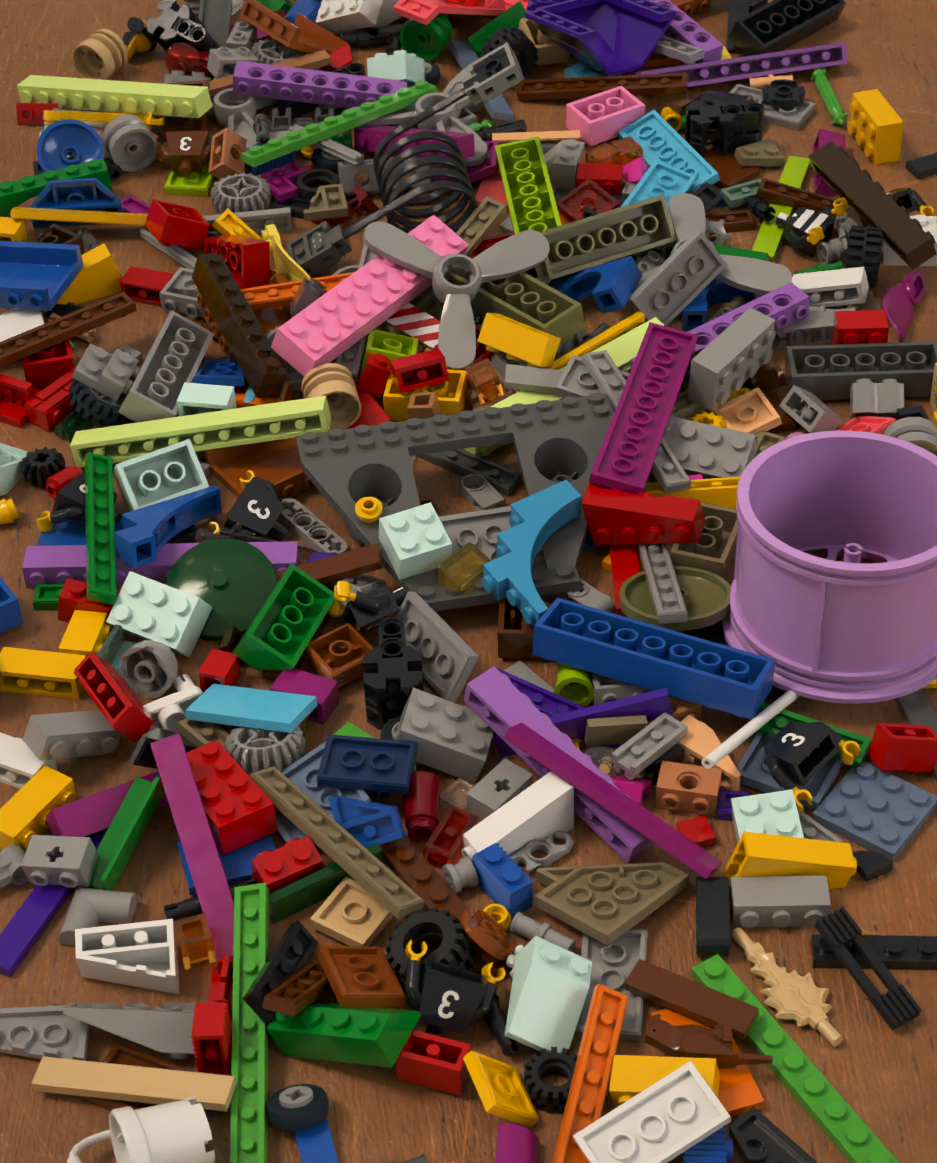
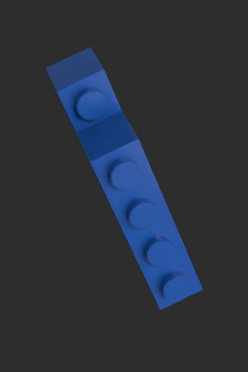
[114,485,222,568]

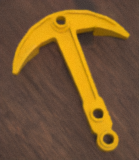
[43,110,165,130]

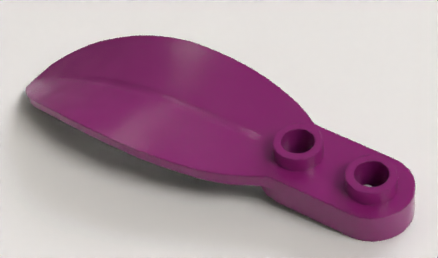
[883,271,925,343]

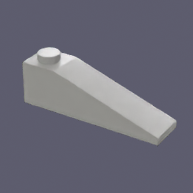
[63,1002,197,1059]

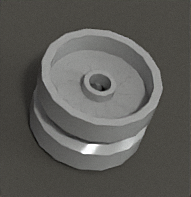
[102,114,158,172]
[883,417,937,456]

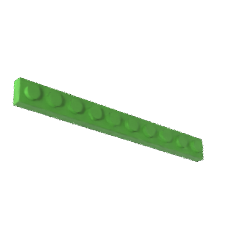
[241,81,438,167]
[230,883,269,1163]
[691,954,899,1163]

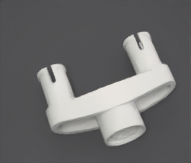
[143,674,203,733]

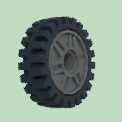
[69,379,136,428]

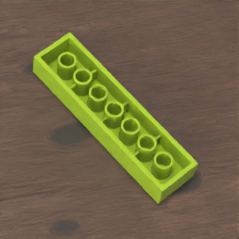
[495,136,561,268]

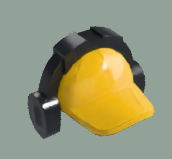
[122,17,158,61]

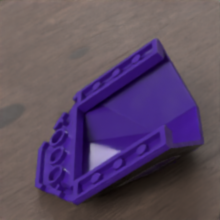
[525,0,676,76]

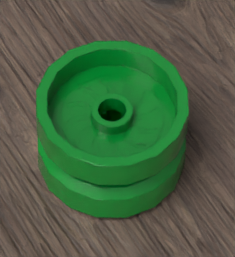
[400,13,452,61]

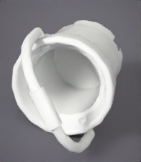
[67,1096,215,1163]

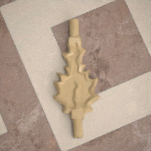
[731,927,843,1047]

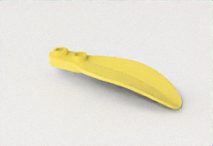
[261,224,311,282]

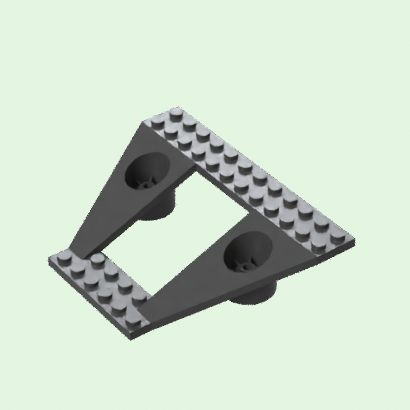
[296,393,614,611]

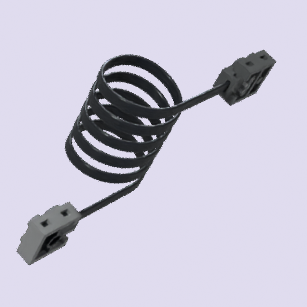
[286,42,524,278]

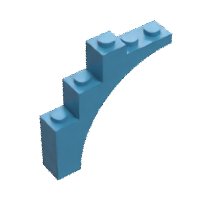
[481,479,582,627]

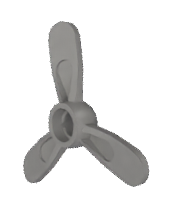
[350,66,488,167]
[207,88,277,151]
[616,193,792,311]
[363,221,550,371]

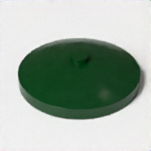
[166,538,277,641]

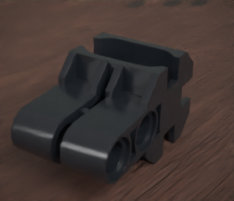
[146,0,220,54]
[685,99,764,157]
[363,617,424,730]

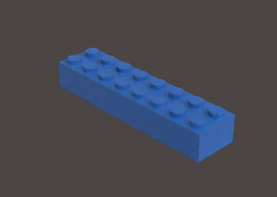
[532,598,776,720]

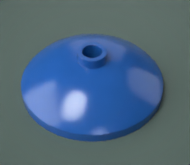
[37,119,104,172]

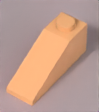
[677,715,741,791]

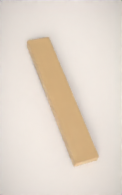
[31,1056,237,1112]

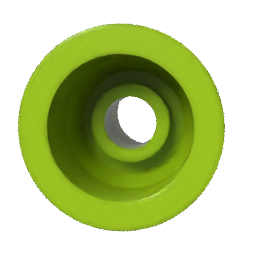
[554,662,594,707]

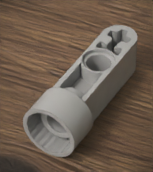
[772,308,856,349]

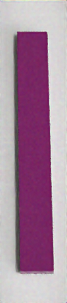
[505,722,723,879]
[150,733,234,961]

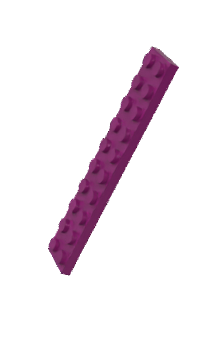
[589,322,699,494]

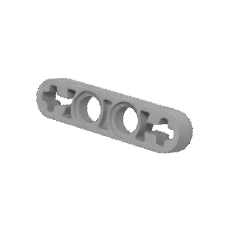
[278,498,348,554]

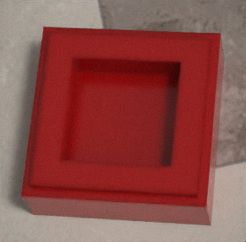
[676,815,716,848]

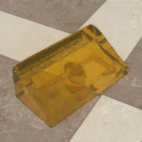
[438,542,491,592]

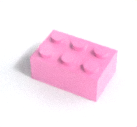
[566,86,645,146]

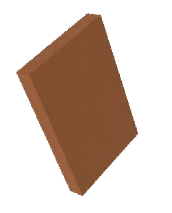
[318,946,407,1007]

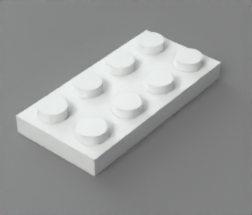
[573,1061,731,1163]

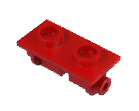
[16,103,62,125]
[208,955,233,1022]

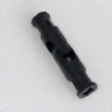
[339,24,404,48]

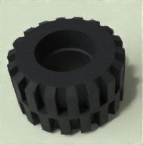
[480,26,538,80]
[845,225,883,288]
[385,908,475,989]

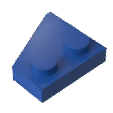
[328,796,406,848]

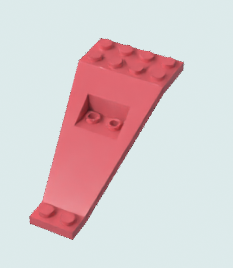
[393,0,530,25]

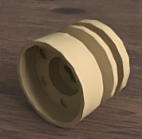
[71,29,128,80]
[301,363,362,430]

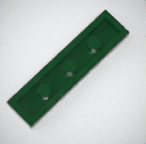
[269,843,383,924]

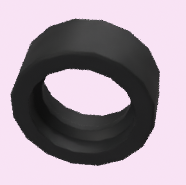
[297,169,339,200]

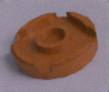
[459,906,515,961]

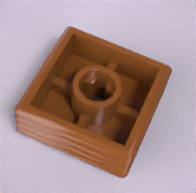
[303,623,374,688]

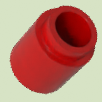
[46,466,83,499]

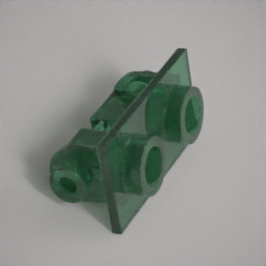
[54,410,94,444]

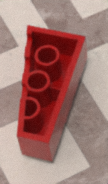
[204,234,272,289]
[581,483,706,546]

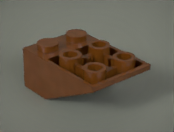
[497,598,552,659]

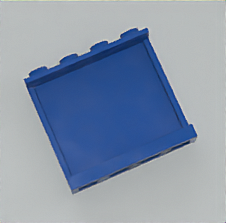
[0,241,84,311]

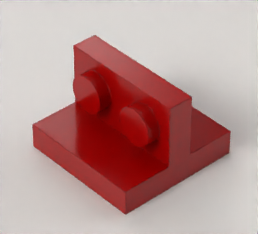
[0,374,42,428]

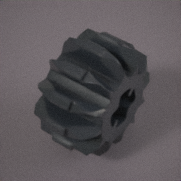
[21,447,66,489]

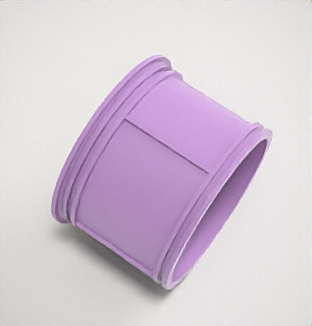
[721,430,937,704]

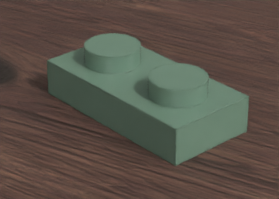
[720,178,763,208]

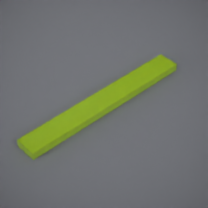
[752,156,811,262]

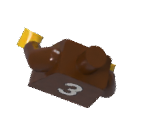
[157,131,211,178]

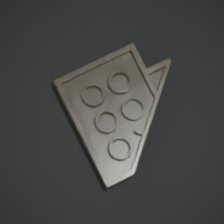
[535,862,690,946]

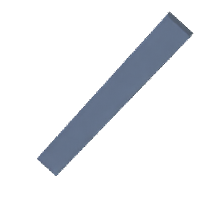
[448,40,515,122]

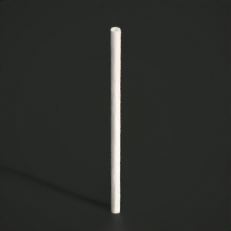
[702,690,800,769]

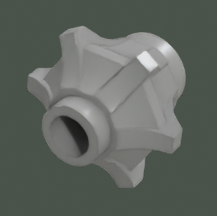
[705,217,731,245]

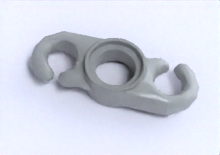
[510,831,574,873]

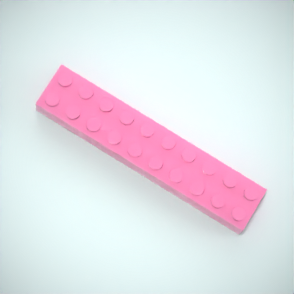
[271,215,469,377]

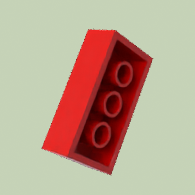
[186,740,277,855]

